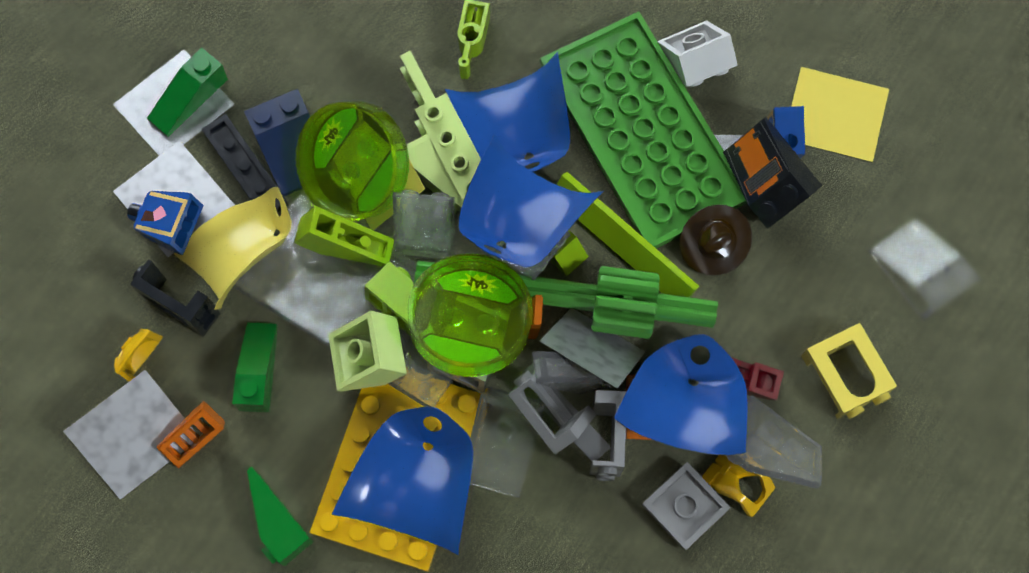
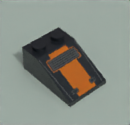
[723,117,822,229]

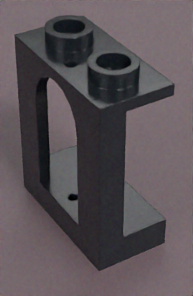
[130,259,221,337]

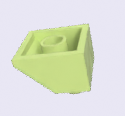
[328,311,407,392]

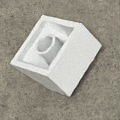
[657,21,738,87]

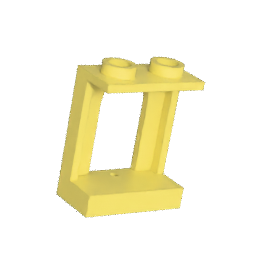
[801,323,897,419]

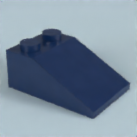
[244,88,336,196]

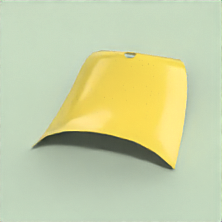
[174,187,292,310]

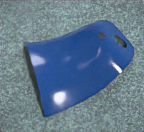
[445,51,570,172]
[458,134,604,267]
[614,334,748,455]
[332,407,474,555]

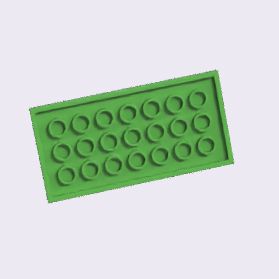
[540,11,747,248]

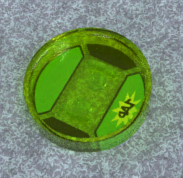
[296,101,409,221]
[408,253,533,377]

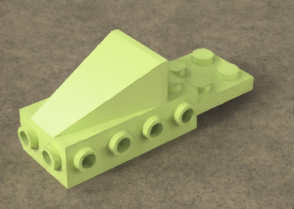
[400,51,481,212]

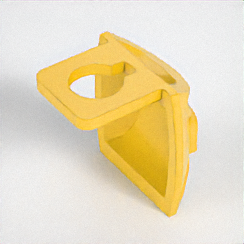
[114,329,163,382]

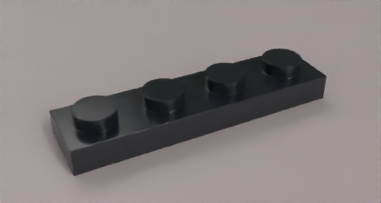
[202,114,289,213]

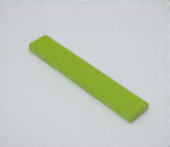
[556,172,699,297]

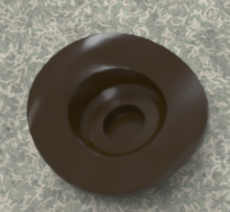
[680,204,752,276]

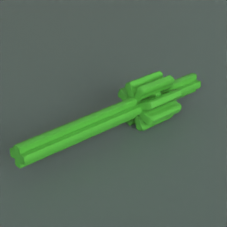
[414,260,718,339]

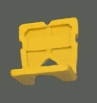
[702,453,775,517]

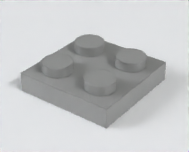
[642,462,731,551]

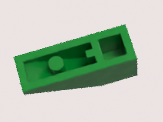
[147,47,228,137]
[232,322,278,413]
[247,466,314,566]

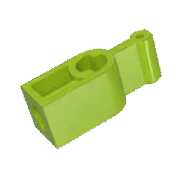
[458,0,490,79]

